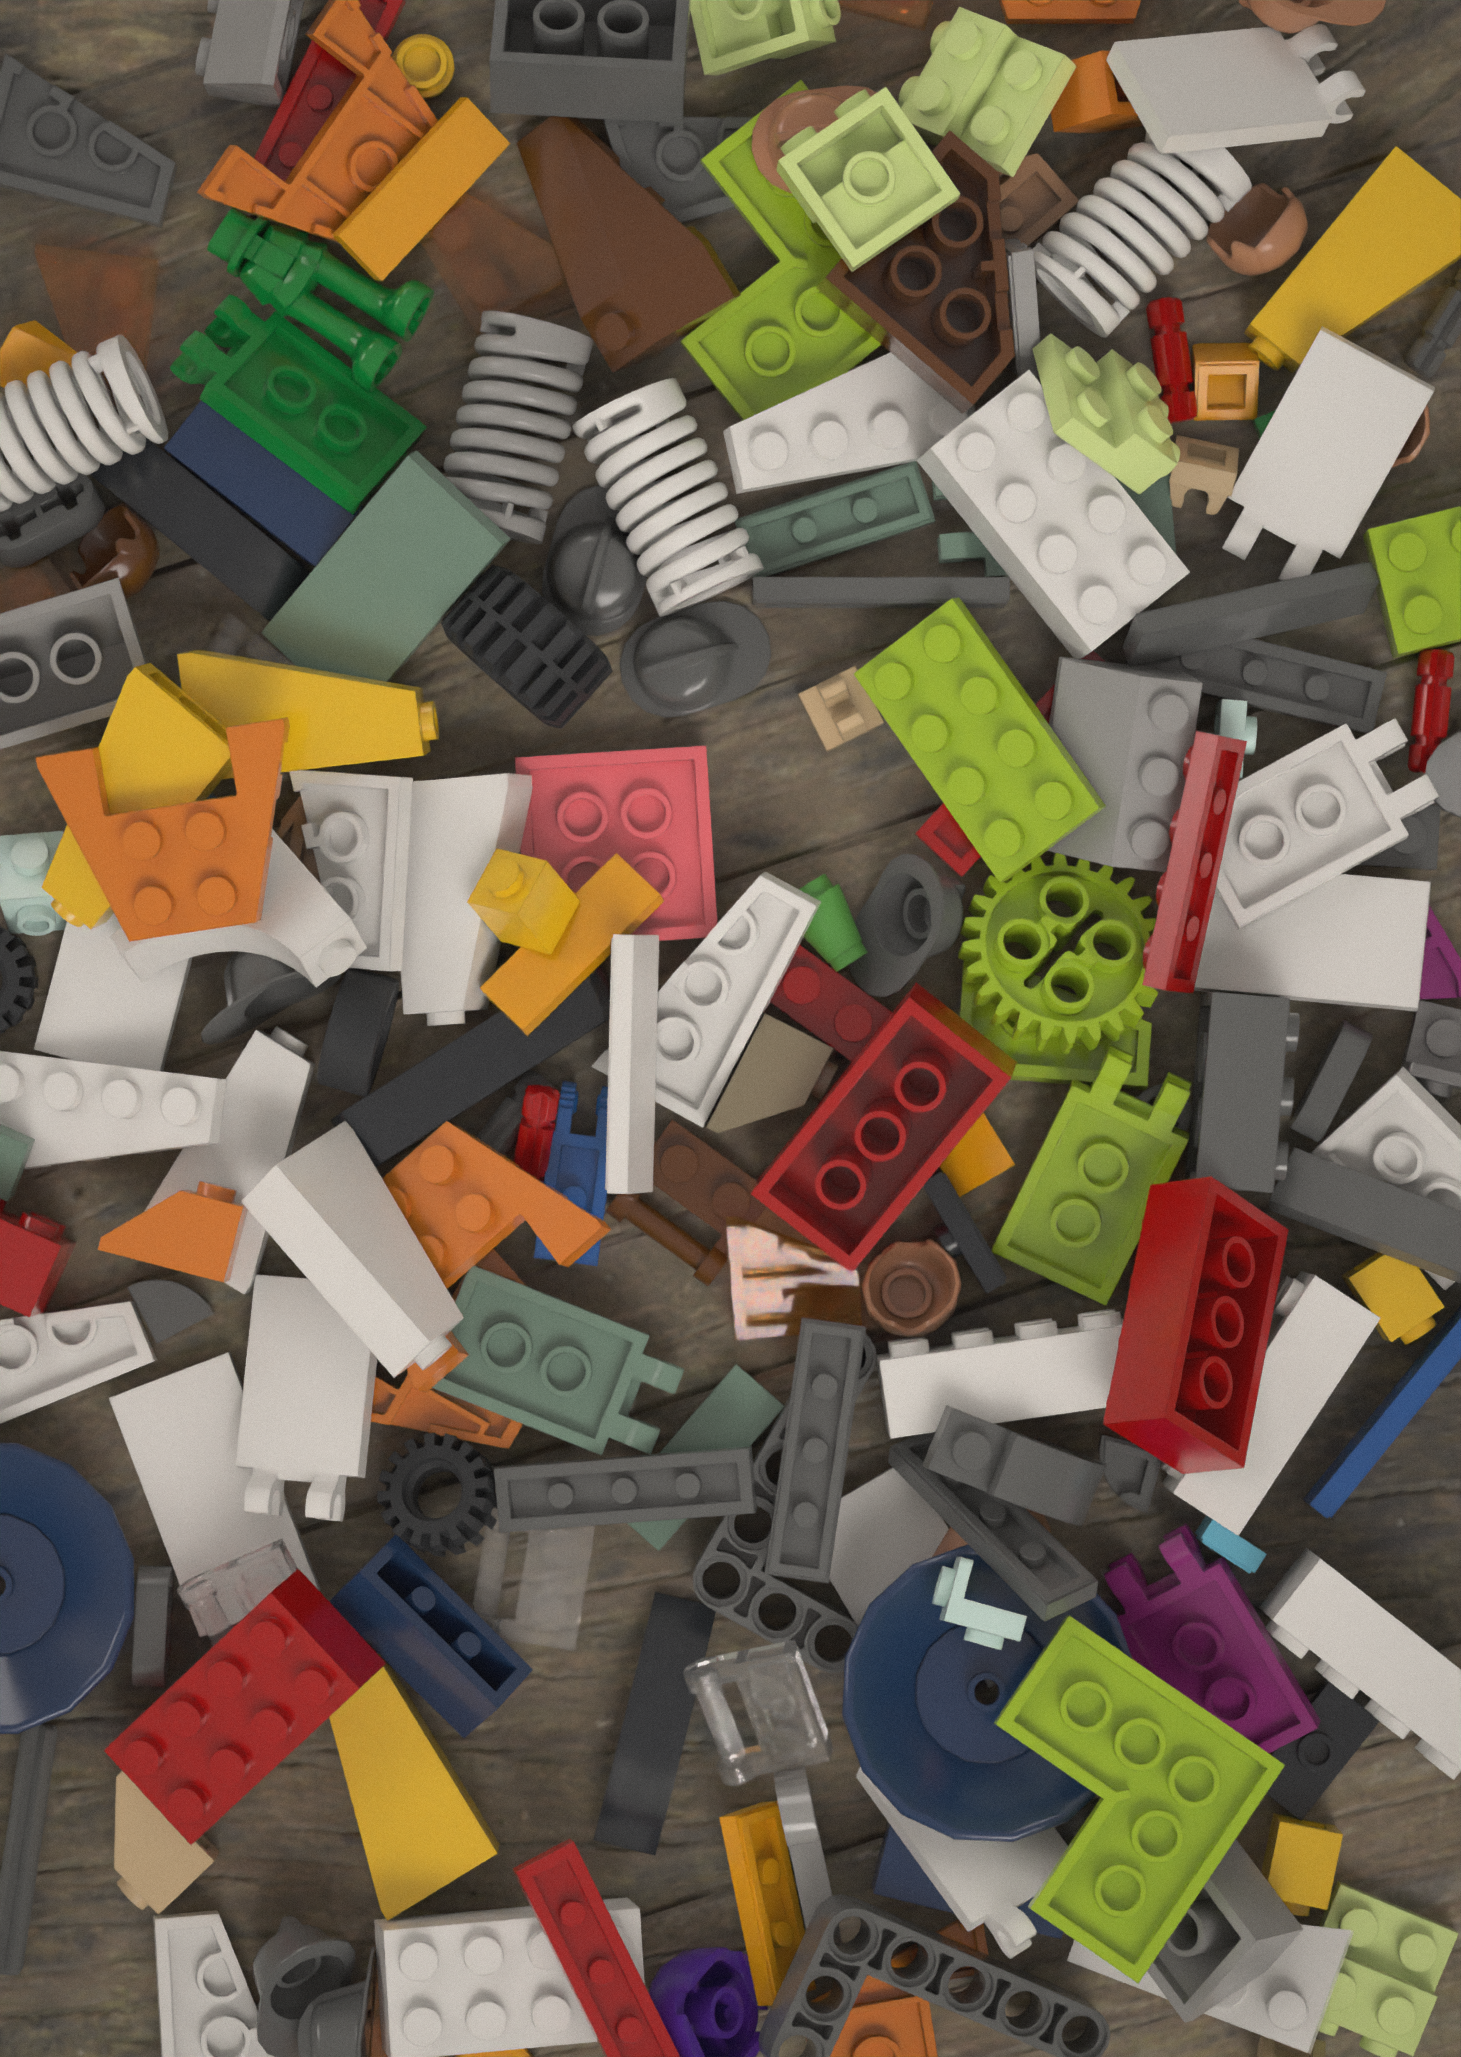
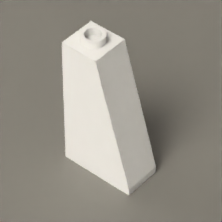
[401,773,533,1026]
[144,1026,315,1294]
[241,1121,464,1377]

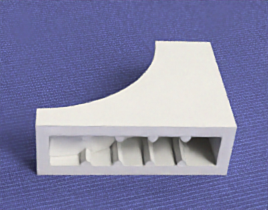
[110,829,367,988]

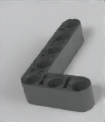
[693,1333,876,1673]
[758,1894,1110,2057]

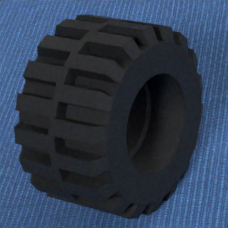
[441,564,613,729]

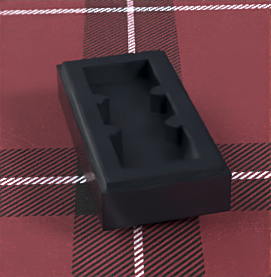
[923,1171,1007,1294]
[1266,1680,1380,1821]

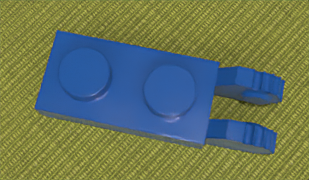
[534,1081,608,1266]

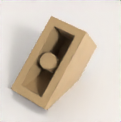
[114,1771,220,1915]

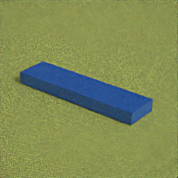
[1303,1305,1461,1518]

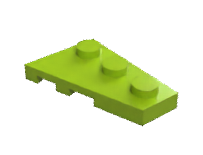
[959,960,1152,1090]

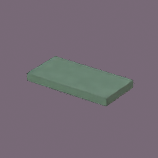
[261,450,511,682]

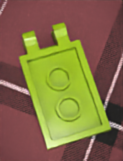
[991,1045,1192,1305]

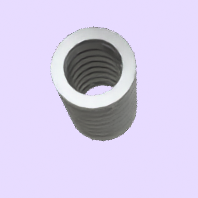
[444,311,594,544]

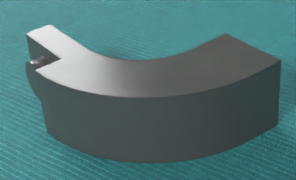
[922,1405,1106,1526]

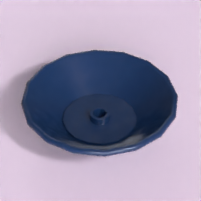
[0,1443,134,1734]
[842,1544,1133,1842]

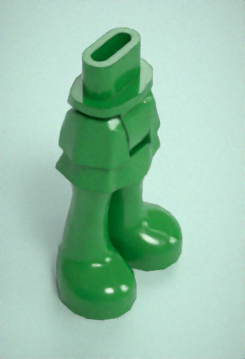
[207,208,434,392]

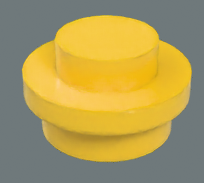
[392,34,455,99]

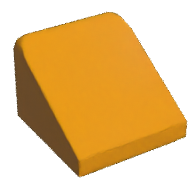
[0,320,78,388]
[1192,343,1260,421]
[940,1113,1015,1197]

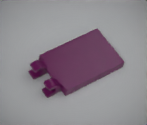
[1104,1523,1321,1753]

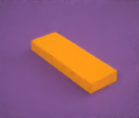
[332,97,511,281]
[480,853,664,1036]
[719,1801,816,2006]

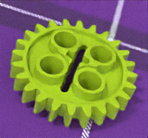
[958,853,1158,1054]

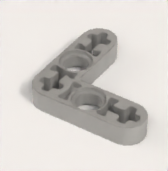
[774,1766,842,1943]

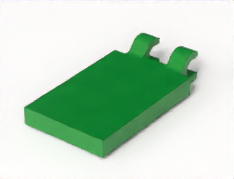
[170,294,427,515]

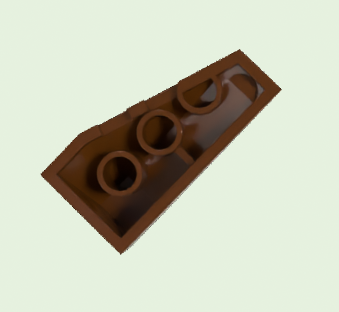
[516,116,741,373]

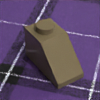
[706,1013,838,1133]

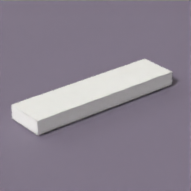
[605,934,659,1194]

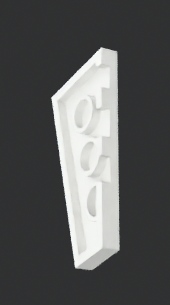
[723,352,975,494]
[591,872,821,1127]
[0,1051,227,1169]
[0,1301,157,1424]
[1067,1924,1354,2054]

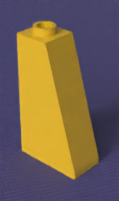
[1244,146,1461,373]
[177,650,439,779]
[41,663,232,929]
[329,1652,500,1921]

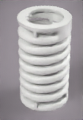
[1033,131,1252,338]
[0,334,168,512]
[572,378,764,617]

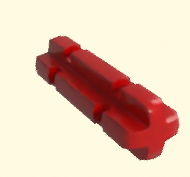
[1146,297,1198,424]
[1408,649,1455,774]
[514,1084,560,1183]

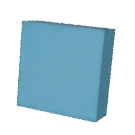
[1195,1515,1267,1574]

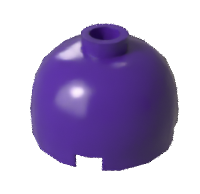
[648,1947,768,2057]

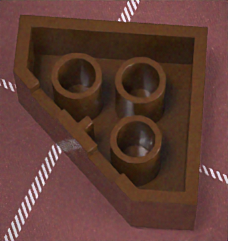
[817,130,1015,414]

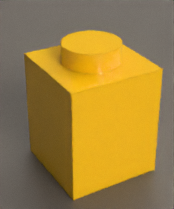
[467,848,580,955]
[1342,1252,1444,1345]
[1261,1813,1343,1916]

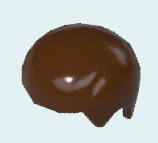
[70,503,160,599]

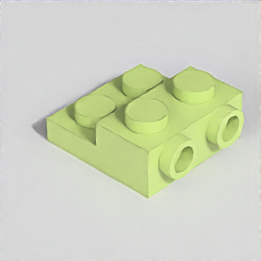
[690,0,841,75]
[898,7,1077,177]
[776,87,960,272]
[1032,334,1180,494]
[1319,1881,1459,2057]

